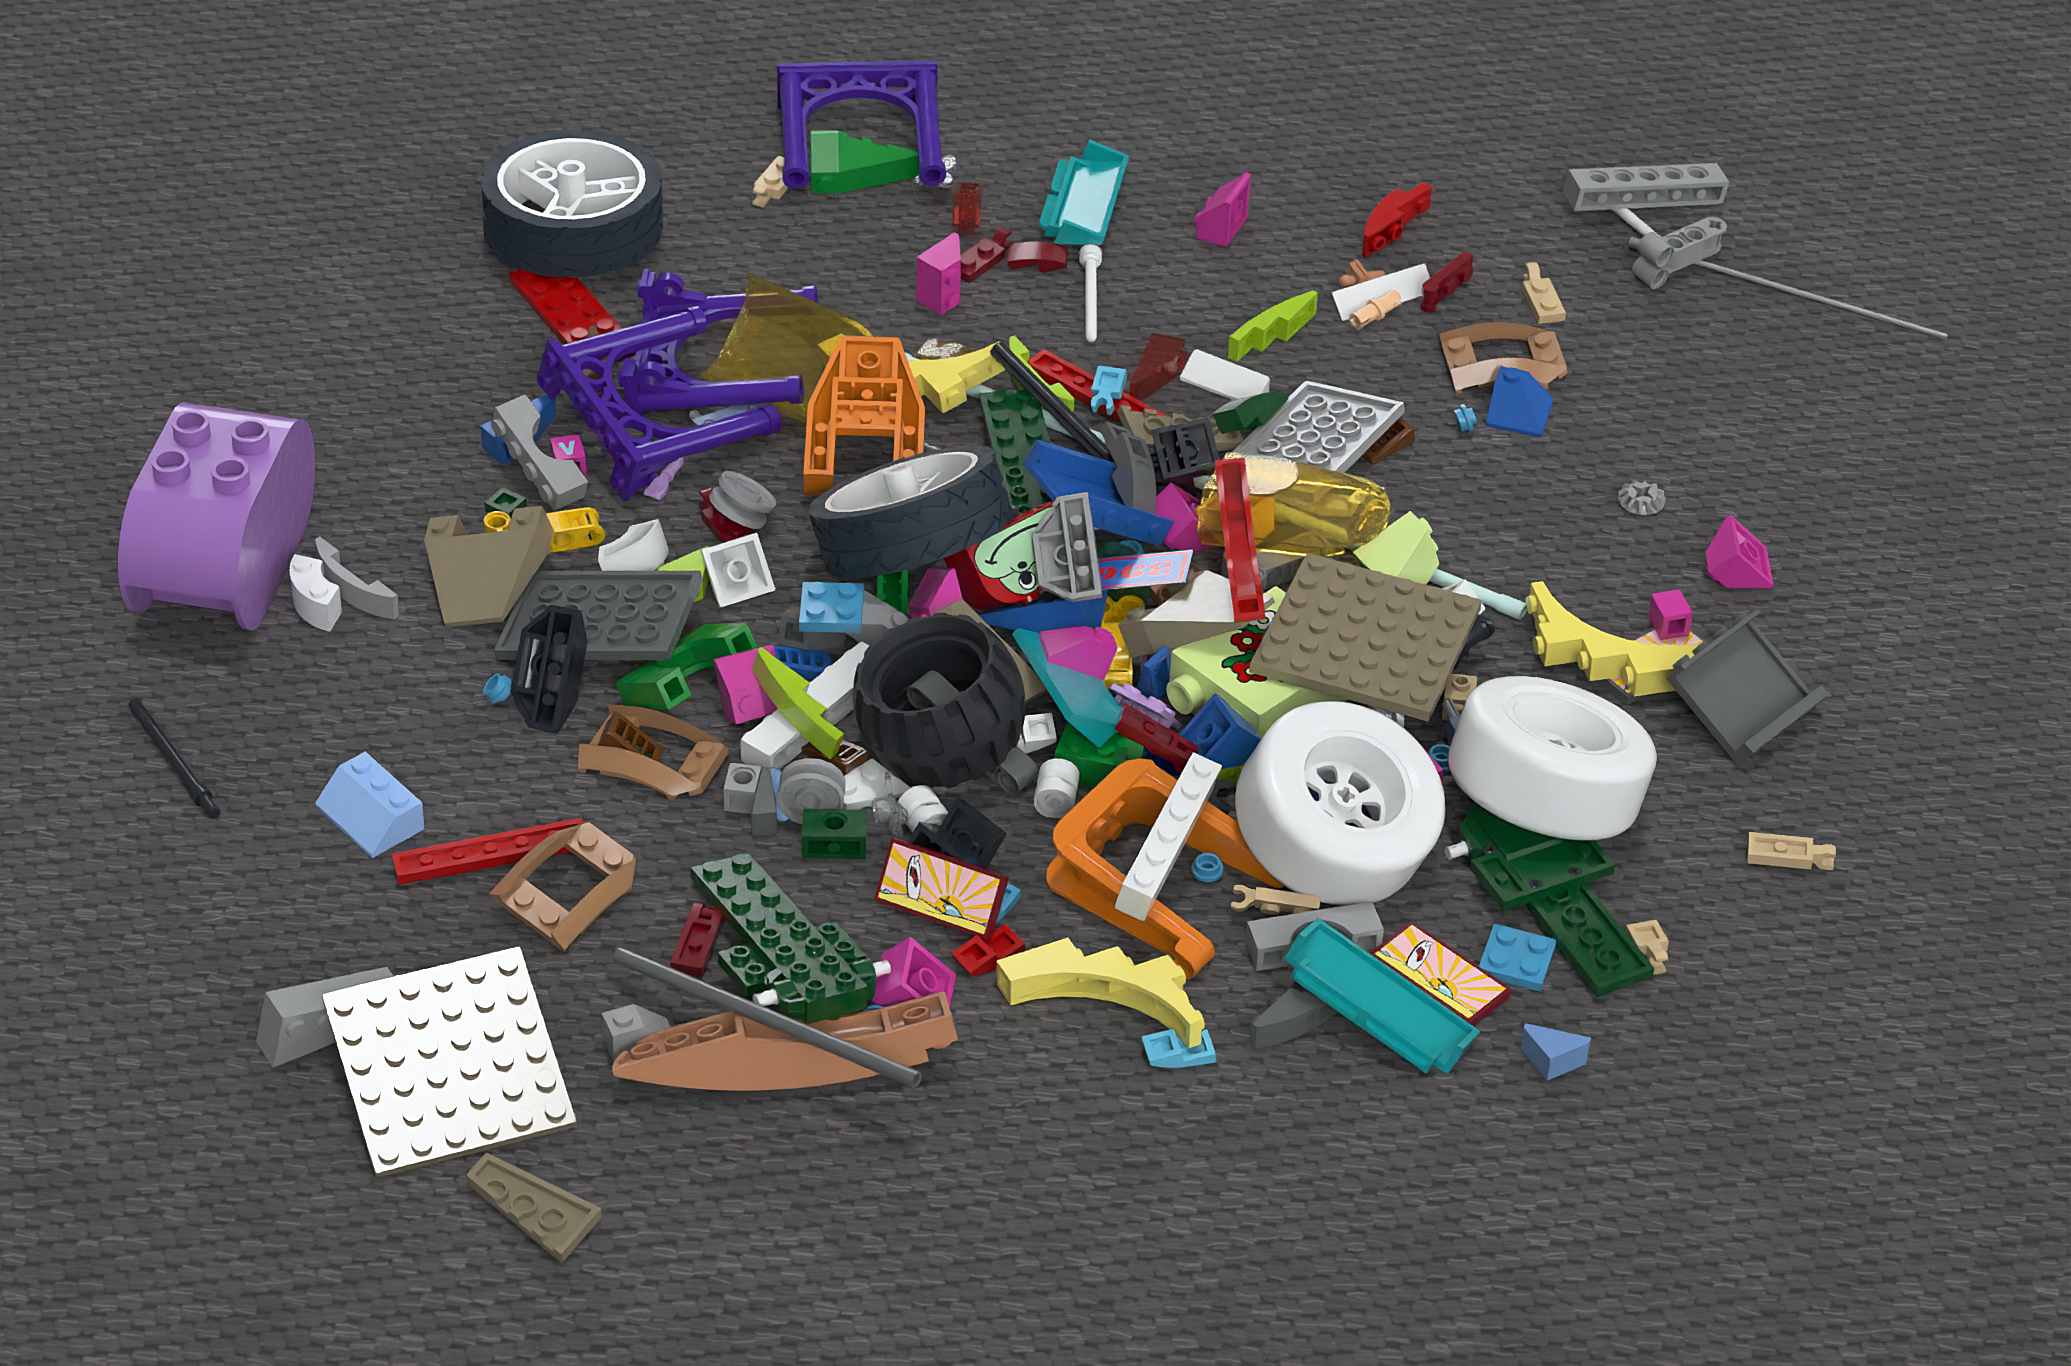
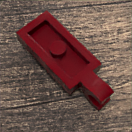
[961,227,1011,283]
[699,487,754,543]

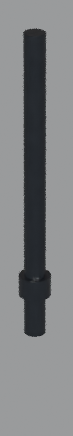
[128,698,221,819]

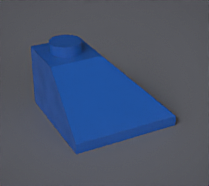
[1486,366,1554,438]
[1179,693,1261,769]

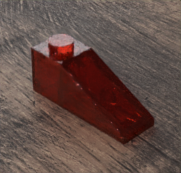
[952,182,984,232]
[1129,333,1188,401]

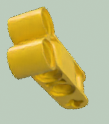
[484,507,605,553]
[1101,595,1145,689]

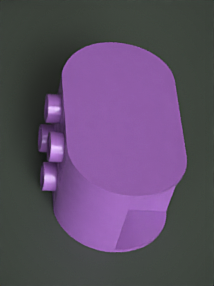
[118,402,315,631]

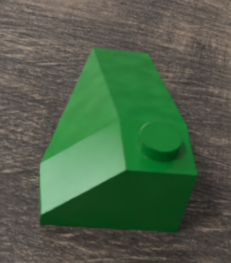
[811,131,919,194]

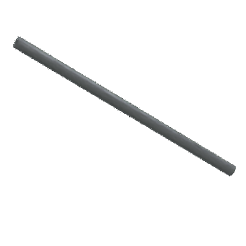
[614,947,922,1088]

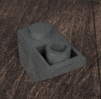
[778,605,847,650]

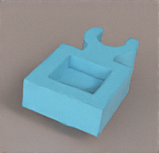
[1091,366,1127,415]

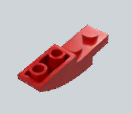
[1362,182,1432,257]

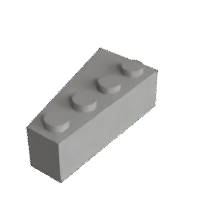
[256,967,394,1068]

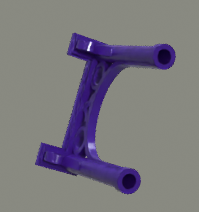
[777,61,946,189]
[618,269,819,416]
[536,306,781,502]

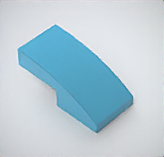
[1142,1029,1217,1068]

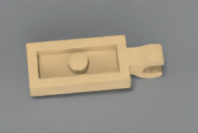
[753,156,789,208]
[1521,262,1566,324]
[1747,832,1836,870]
[1231,885,1321,915]

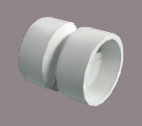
[1034,759,1080,818]
[897,785,948,833]

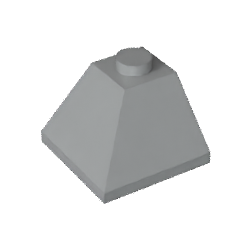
[846,590,909,646]

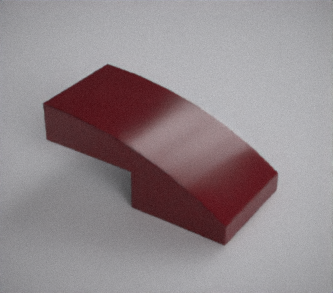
[1008,242,1068,272]

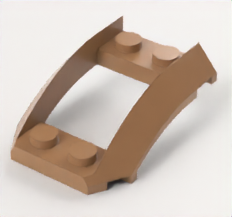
[1439,322,1568,394]
[578,704,729,801]
[489,822,636,952]

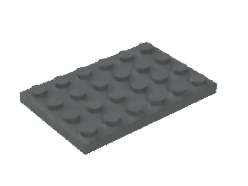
[494,571,703,661]

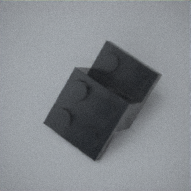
[1149,417,1220,497]
[908,798,1007,869]

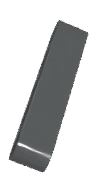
[906,670,1039,795]

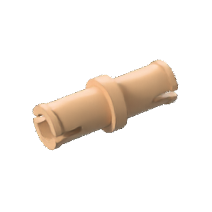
[1349,289,1402,330]

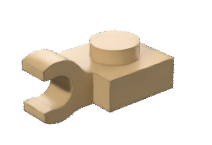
[1625,920,1669,975]

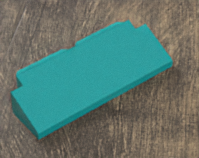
[1038,139,1129,245]
[1012,628,1121,748]
[1284,918,1480,1073]

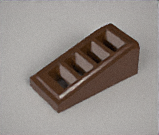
[1361,417,1415,465]
[598,711,664,762]
[801,740,868,776]

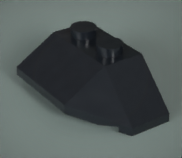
[510,605,588,733]

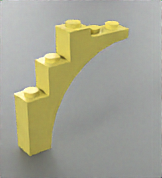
[819,332,1006,413]
[1526,581,1698,697]
[996,938,1204,1048]

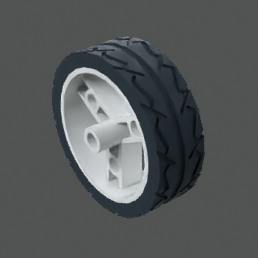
[481,130,663,278]
[808,445,1014,579]

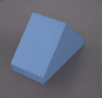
[1521,1023,1591,1080]

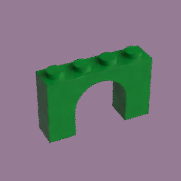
[614,623,758,710]

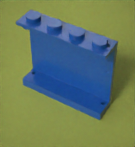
[1023,440,1174,546]

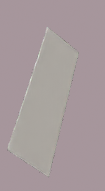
[1332,263,1430,321]

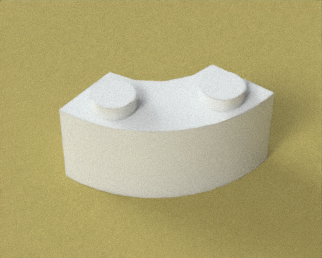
[598,519,669,571]
[290,554,342,632]

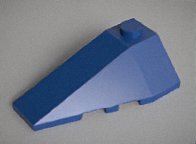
[978,590,1107,633]

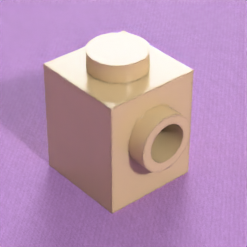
[1442,674,1477,720]

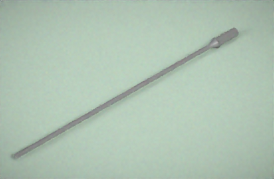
[1628,237,1948,339]

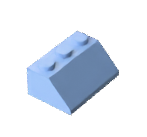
[315,752,424,858]

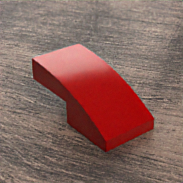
[951,924,1027,977]

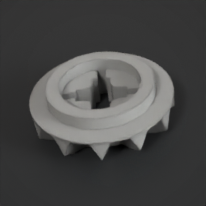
[1618,480,1666,515]

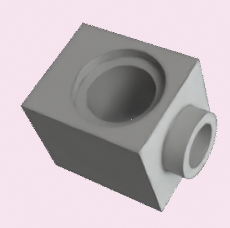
[724,763,761,814]

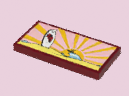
[874,838,1009,940]
[1370,921,1512,1026]

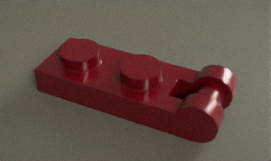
[1420,251,1474,312]
[1114,704,1198,774]
[670,902,726,977]

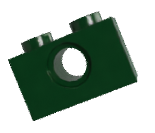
[802,809,867,859]

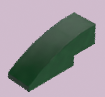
[1212,392,1289,434]

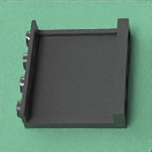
[1667,609,1829,765]

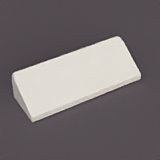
[1180,350,1270,401]

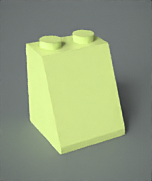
[1353,511,1440,585]

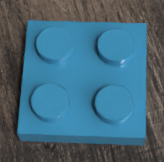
[799,582,864,633]
[1479,924,1557,992]

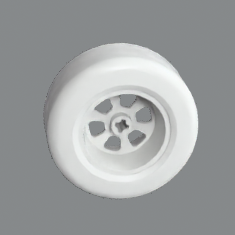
[1448,676,1657,840]
[1235,701,1445,906]

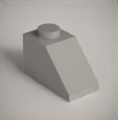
[602,1004,671,1062]

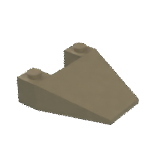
[424,506,554,627]
[1118,569,1275,658]

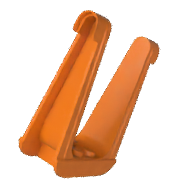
[1046,759,1284,979]

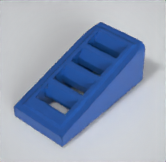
[1137,645,1171,700]
[774,646,832,680]

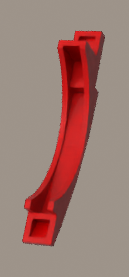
[1215,457,1266,623]

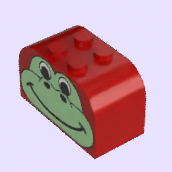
[943,500,1055,610]

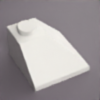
[700,533,775,608]

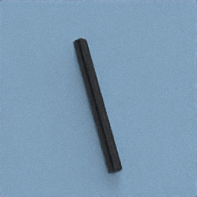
[990,342,1114,462]

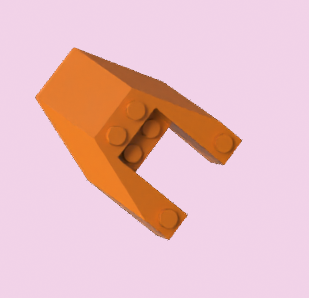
[803,336,925,496]

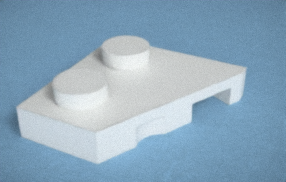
[843,758,910,810]

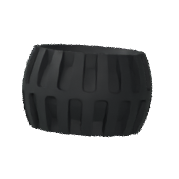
[853,613,1026,789]

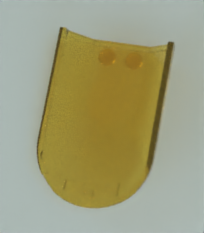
[700,273,873,425]
[1197,452,1391,557]

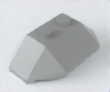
[1032,492,1102,602]

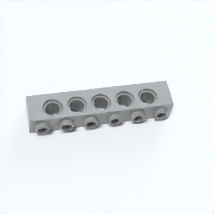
[1563,163,1729,211]

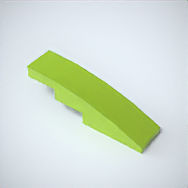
[1228,291,1318,362]
[752,647,844,759]

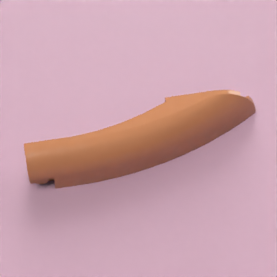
[612,991,958,1091]

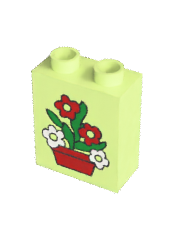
[1166,586,1348,739]

